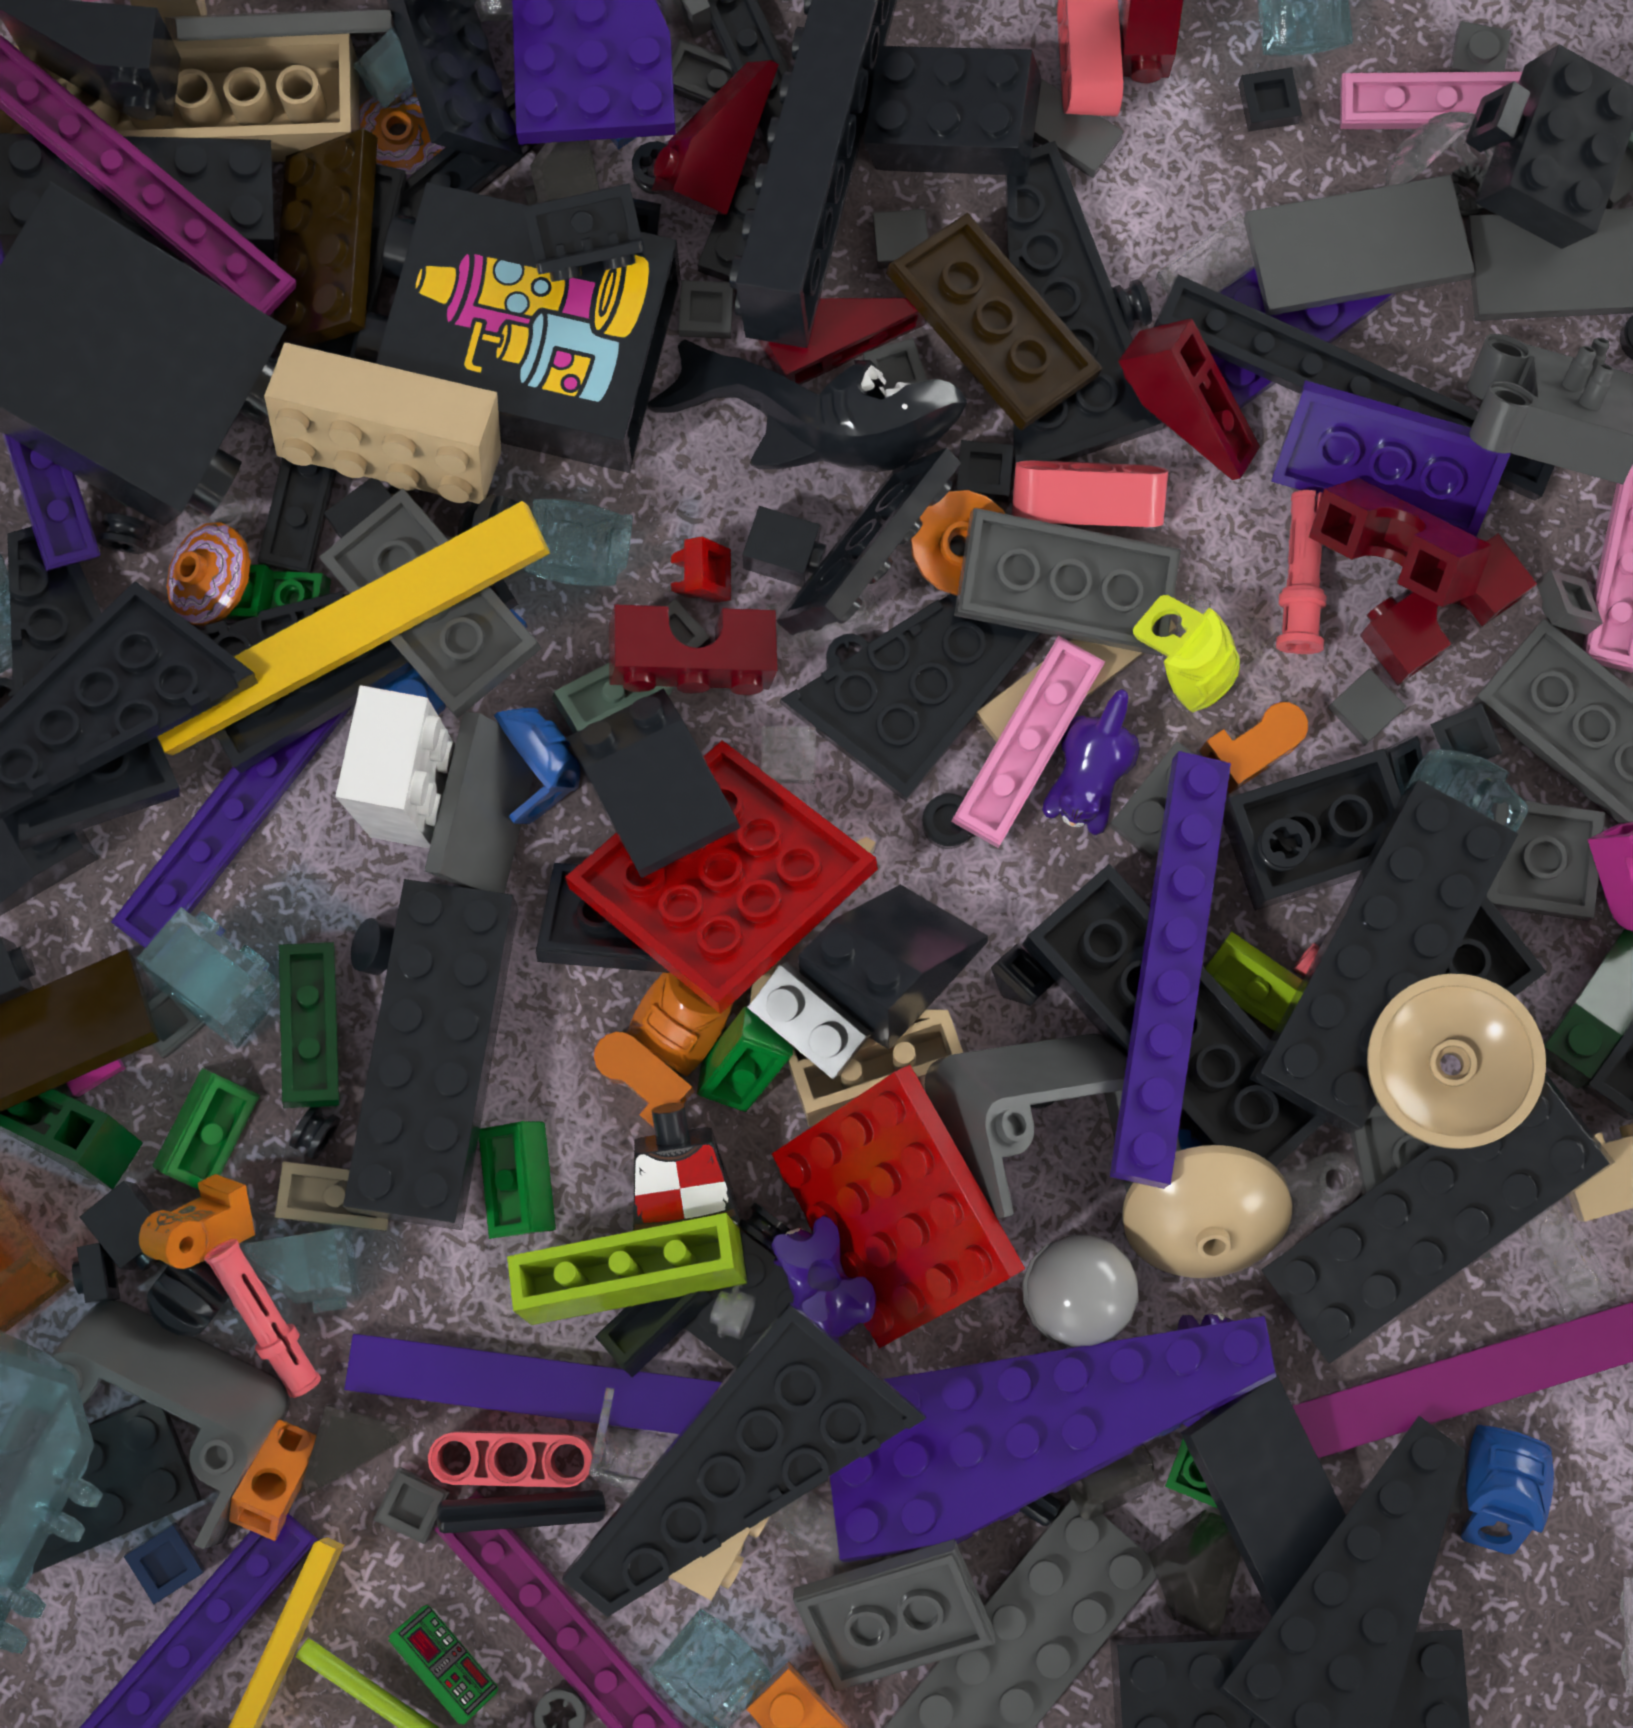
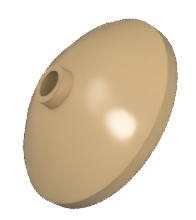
[1367,974,1546,1149]
[1122,1145,1292,1278]

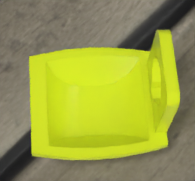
[1133,595,1240,713]

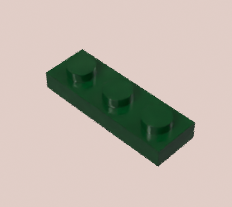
[278,942,340,1109]

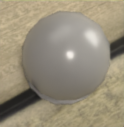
[1022,1235,1139,1347]

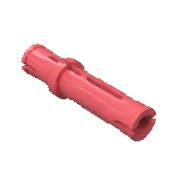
[204,1239,321,1398]

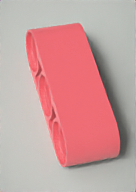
[1057,0,1123,117]
[1012,461,1168,527]
[428,1430,596,1488]

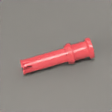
[1276,490,1327,654]

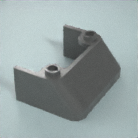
[925,1033,1181,1219]
[0,1300,290,1550]

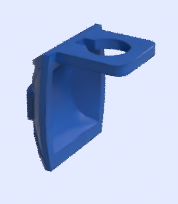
[494,708,580,824]
[1461,1425,1554,1554]

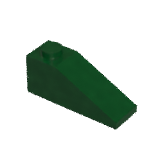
[1543,928,1633,1089]
[0,1089,143,1190]

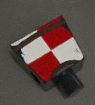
[633,1103,740,1231]

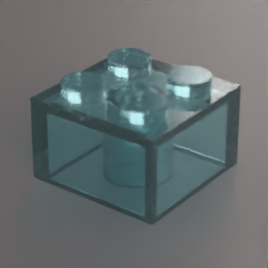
[136,907,279,1050]

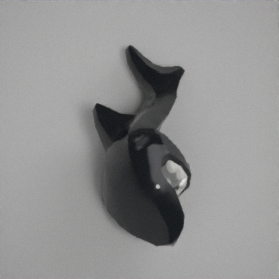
[648,339,967,473]

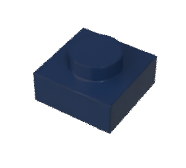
[124,1521,205,1605]

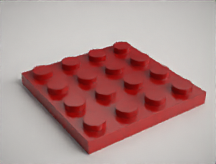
[565,740,878,1014]
[771,1064,1025,1349]

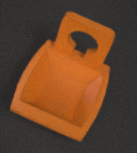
[627,973,733,1077]

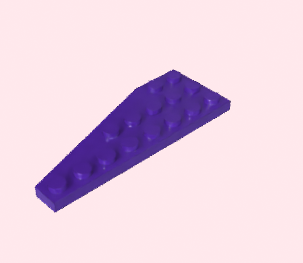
[512,0,676,144]
[830,1316,1277,1563]

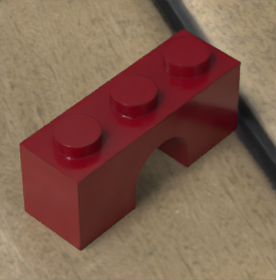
[1309,478,1493,607]
[1360,533,1537,686]
[609,604,778,695]

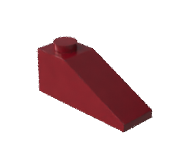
[1119,0,1183,83]
[651,60,779,215]
[758,298,925,385]
[1118,318,1260,480]

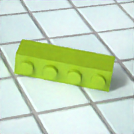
[507,1213,747,1325]

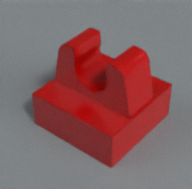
[671,536,731,603]

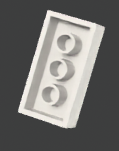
[335,685,455,849]

